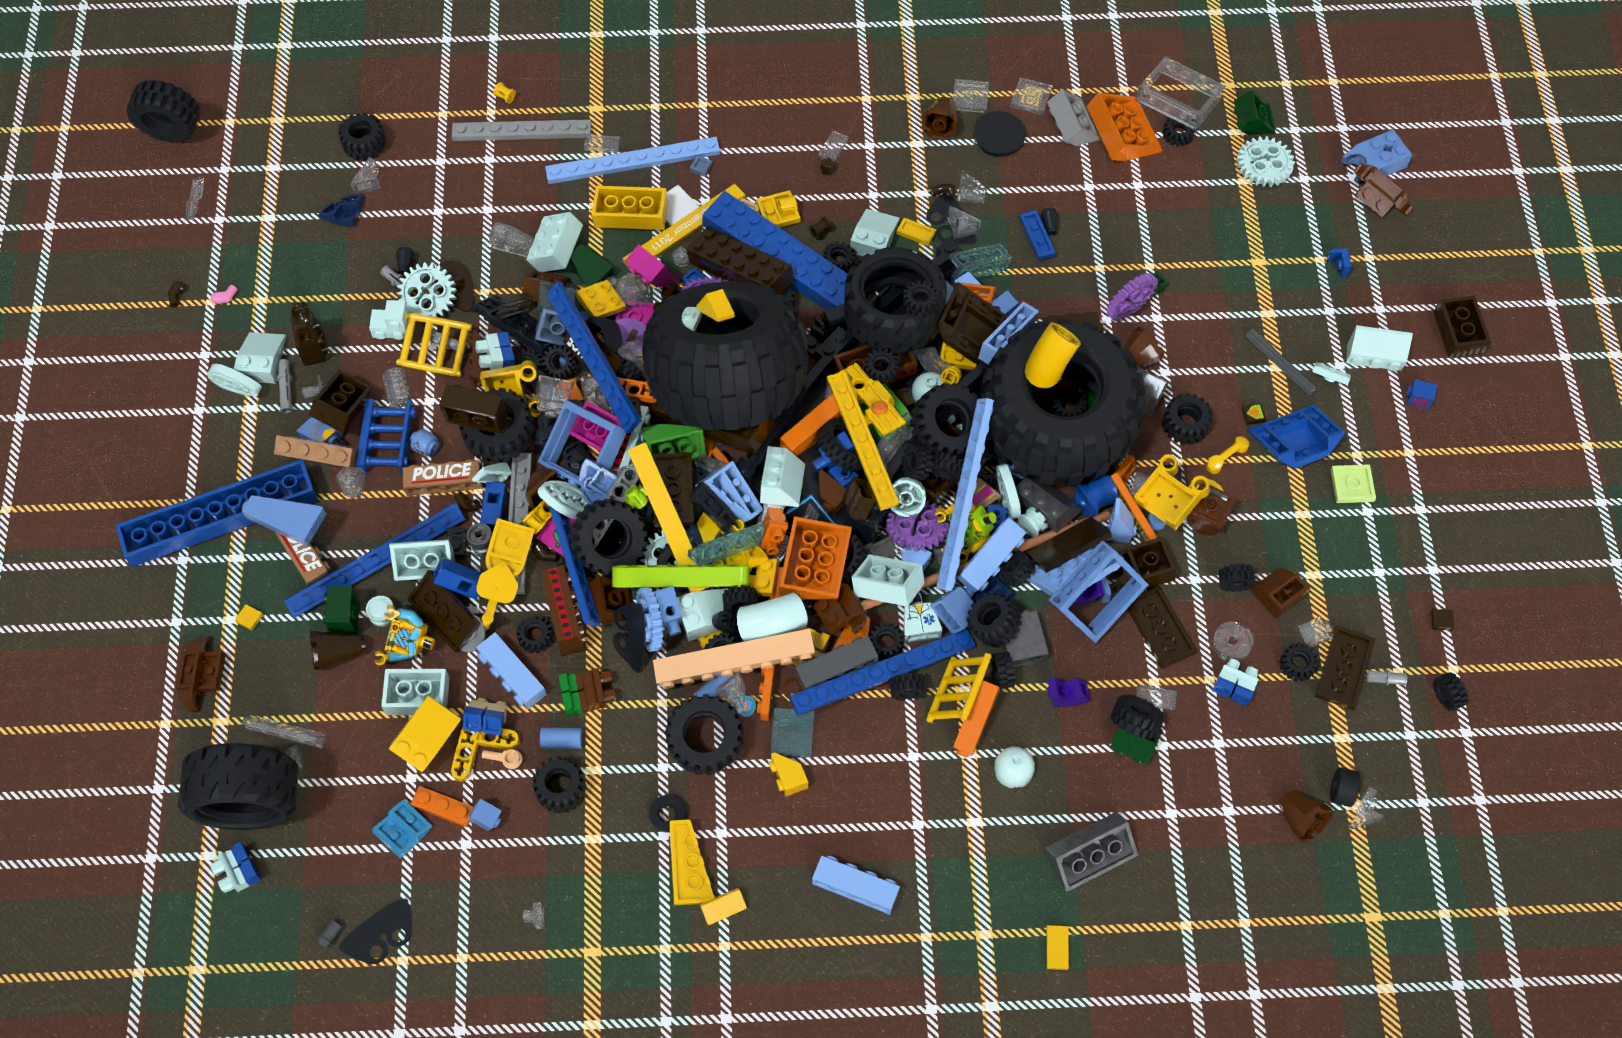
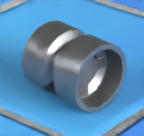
[466,523,493,558]

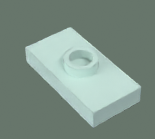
[682,307,703,331]
[1312,362,1351,385]

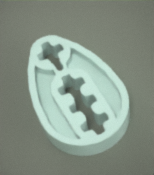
[207,364,262,396]
[996,464,1021,519]
[538,481,588,519]

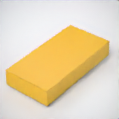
[897,218,936,246]
[700,888,747,925]
[1046,925,1069,970]

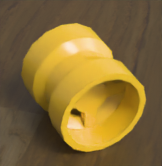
[941,365,962,385]

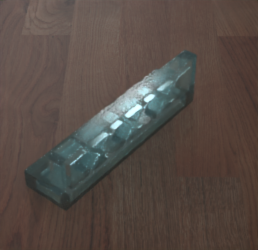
[949,243,1013,280]
[687,523,765,567]

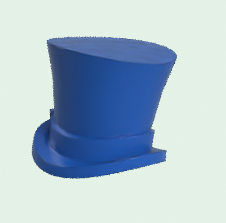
[1074,474,1118,517]

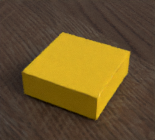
[235,605,263,631]

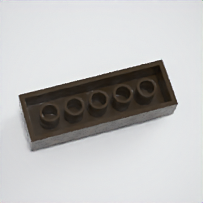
[685,226,795,295]

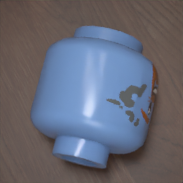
[410,429,439,457]

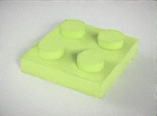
[1330,465,1376,503]

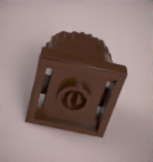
[1187,484,1237,536]

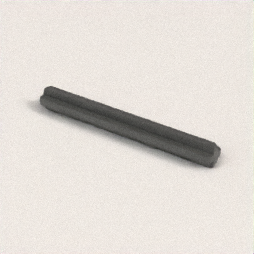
[1245,329,1317,395]

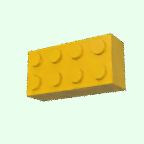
[591,186,669,230]

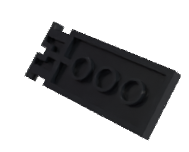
[470,295,557,355]

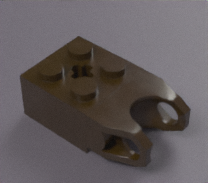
[290,302,328,366]
[1109,537,1176,594]

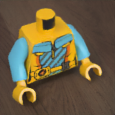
[374,604,435,665]

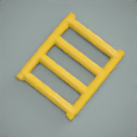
[396,312,472,377]
[926,653,992,723]

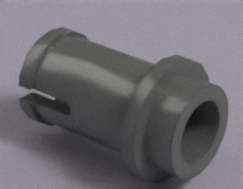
[316,920,342,949]

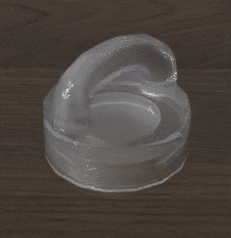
[673,246,689,266]

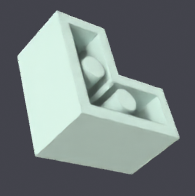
[369,300,409,340]

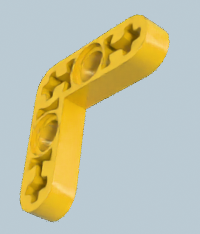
[451,728,520,782]

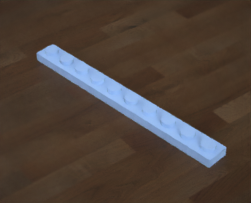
[545,137,720,184]
[936,398,994,591]

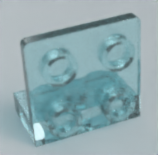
[771,708,814,757]

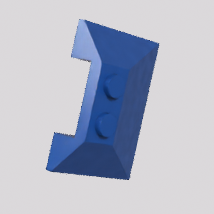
[1248,404,1345,468]

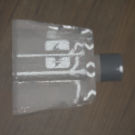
[536,375,574,419]

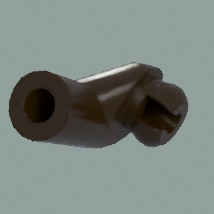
[929,184,956,197]
[168,281,185,308]
[454,492,480,512]
[532,541,557,562]

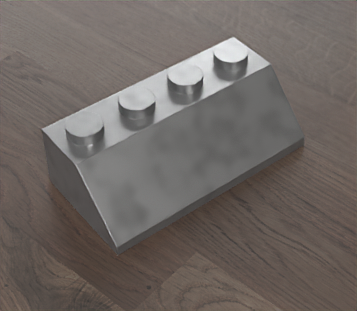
[1045,812,1139,892]

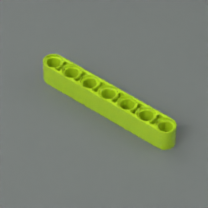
[612,564,749,587]

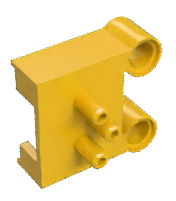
[480,360,545,420]
[1134,454,1210,531]

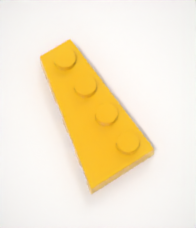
[669,820,715,906]

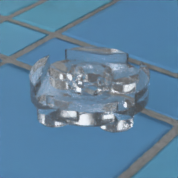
[1212,622,1254,661]

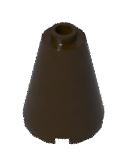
[310,630,366,670]

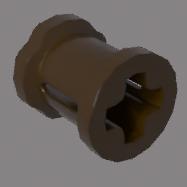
[809,217,833,239]
[895,388,916,412]

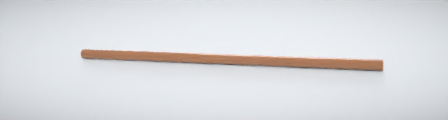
[860,510,1111,610]

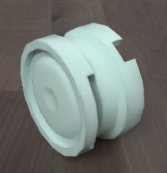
[1018,507,1048,537]
[366,596,393,627]

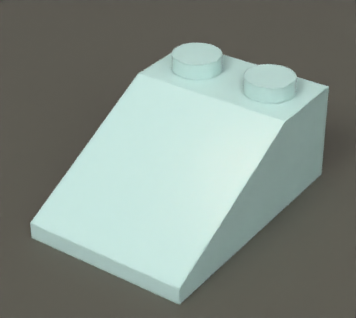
[850,209,900,256]
[234,332,286,384]
[677,588,737,642]

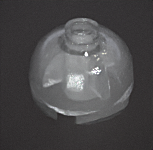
[614,273,651,307]

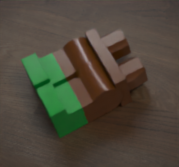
[559,668,617,717]

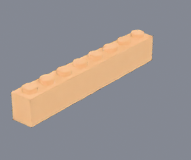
[653,629,816,689]

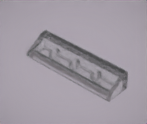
[242,715,327,748]

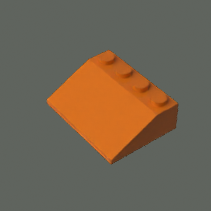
[1086,93,1162,161]
[779,516,852,600]

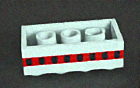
[610,405,653,487]

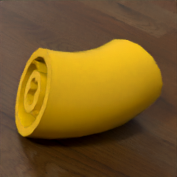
[1025,322,1081,388]

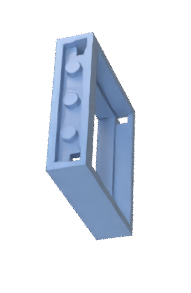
[538,400,626,490]
[1049,540,1149,643]

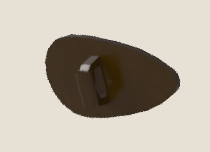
[435,260,474,312]

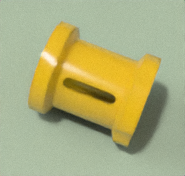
[493,82,516,104]

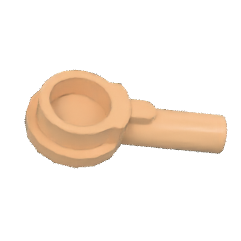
[482,749,522,769]

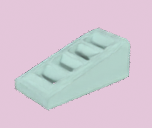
[472,462,512,483]

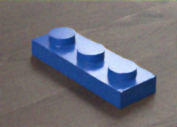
[1019,210,1056,261]

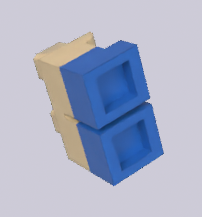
[463,698,507,736]

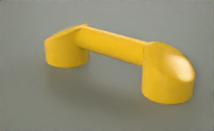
[1206,436,1249,474]

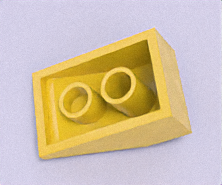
[389,695,462,772]

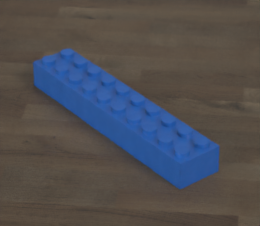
[702,190,847,310]
[115,459,319,567]

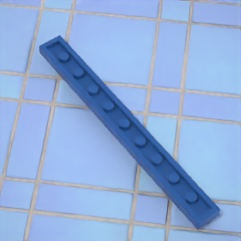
[547,282,642,433]
[284,503,465,618]
[789,629,976,716]

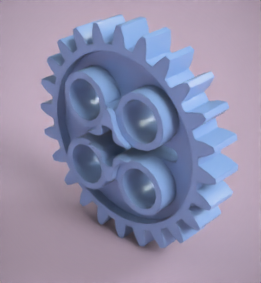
[635,587,663,652]

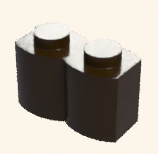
[843,476,876,521]

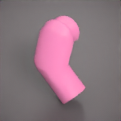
[210,285,238,304]

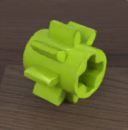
[624,485,648,509]

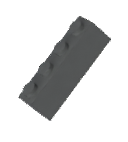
[795,636,878,690]

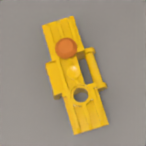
[838,363,906,436]

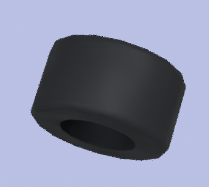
[1330,767,1360,807]

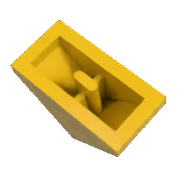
[696,289,735,322]

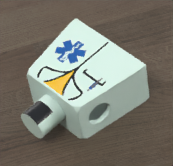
[904,595,942,643]

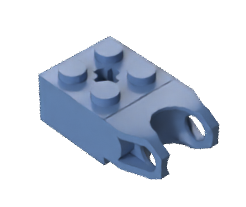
[1341,130,1412,182]

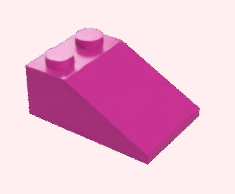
[625,244,682,288]
[570,401,622,452]

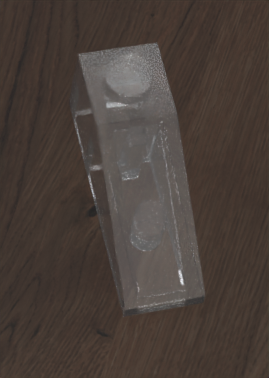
[489,222,535,257]

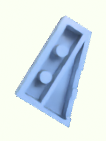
[695,461,763,523]

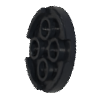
[973,111,1026,157]

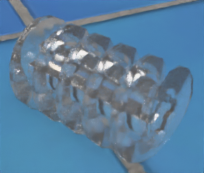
[382,367,413,409]

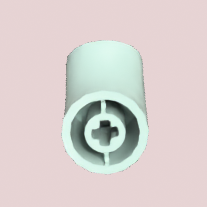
[737,593,807,642]

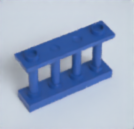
[356,399,416,475]

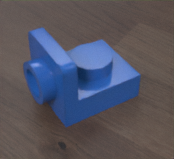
[1327,248,1352,277]

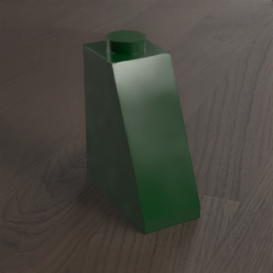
[570,243,615,288]

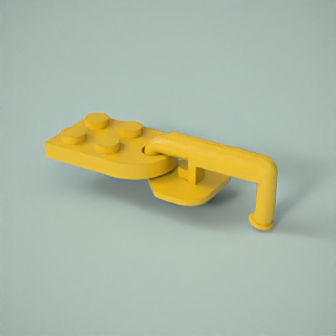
[476,518,535,630]

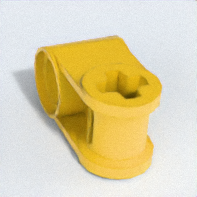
[521,500,552,535]

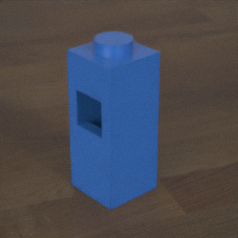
[480,481,508,532]
[433,557,482,600]

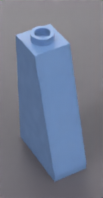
[242,495,327,547]

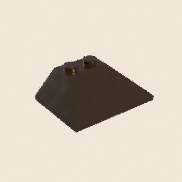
[937,282,1009,364]

